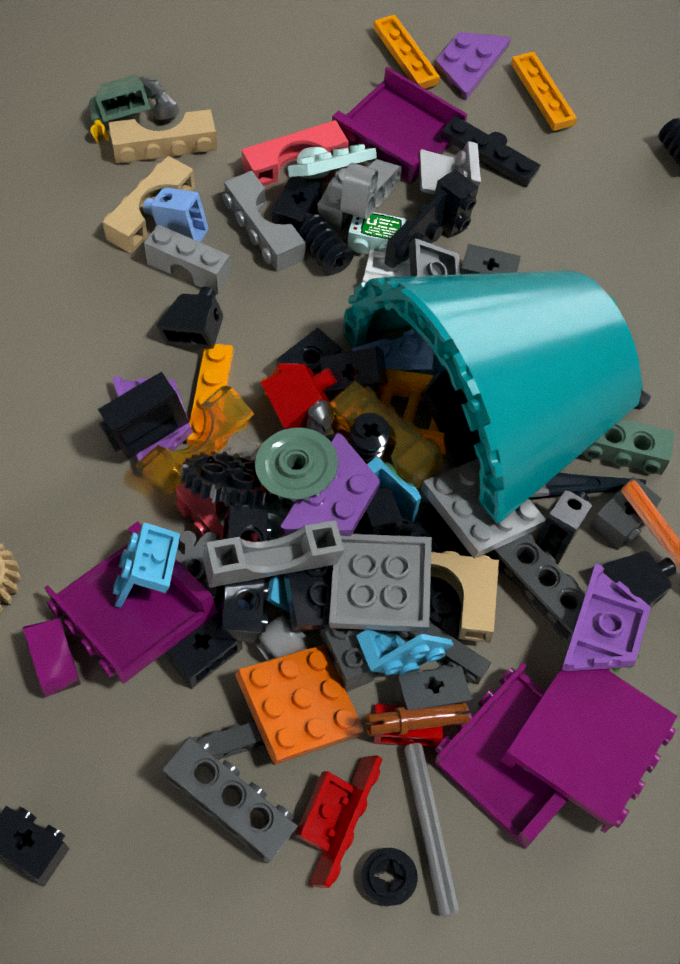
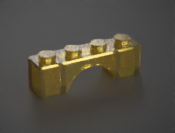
[329,381,443,489]
[135,385,254,495]

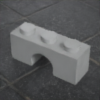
[144,224,231,295]

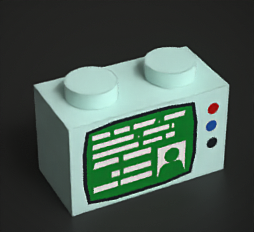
[348,212,407,254]

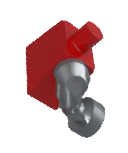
[261,363,337,436]

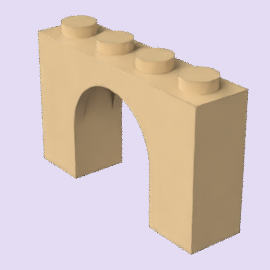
[388,551,499,643]

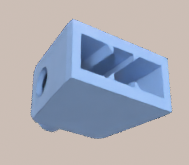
[143,187,209,242]

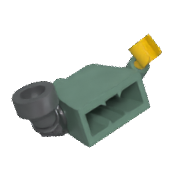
[89,75,180,143]

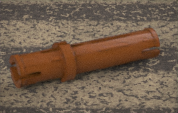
[366,702,469,736]

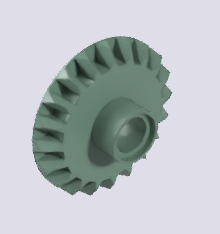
[255,427,338,502]

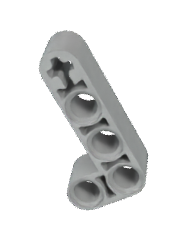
[340,159,402,219]

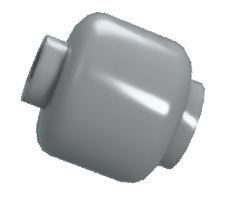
[257,615,306,661]

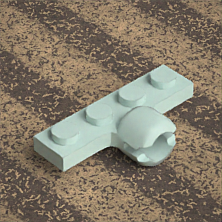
[288,144,377,179]

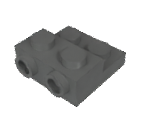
[409,238,461,276]

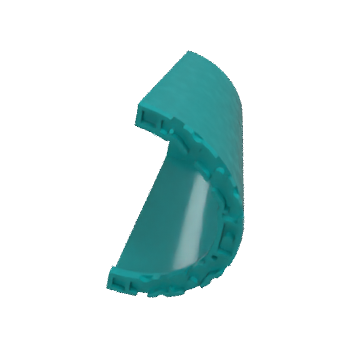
[343,270,643,524]

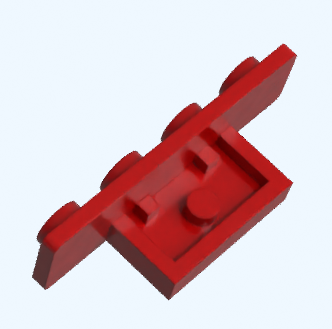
[295,755,382,888]

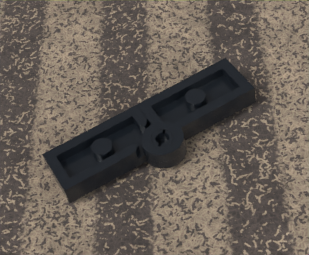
[441,115,541,188]

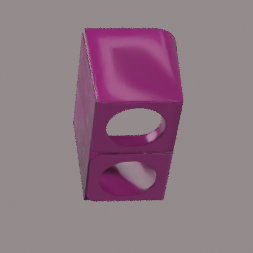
[23,618,81,697]

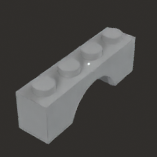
[223,171,305,272]
[203,520,344,588]

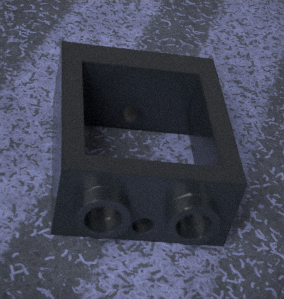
[98,371,189,459]

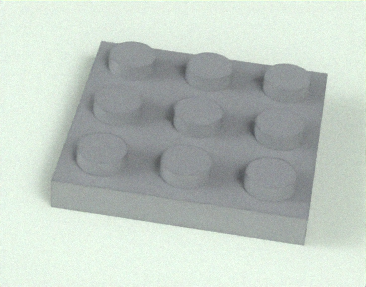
[420,459,546,559]
[329,534,432,632]

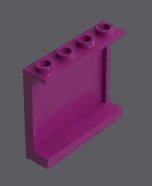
[332,67,467,184]
[44,521,217,684]
[434,663,568,849]
[501,667,677,833]

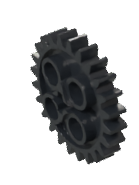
[181,451,279,508]

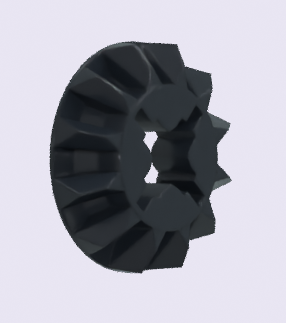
[361,848,418,907]

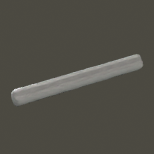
[404,743,459,917]

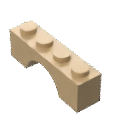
[109,109,217,163]
[103,156,195,254]

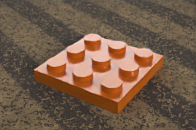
[235,645,365,765]

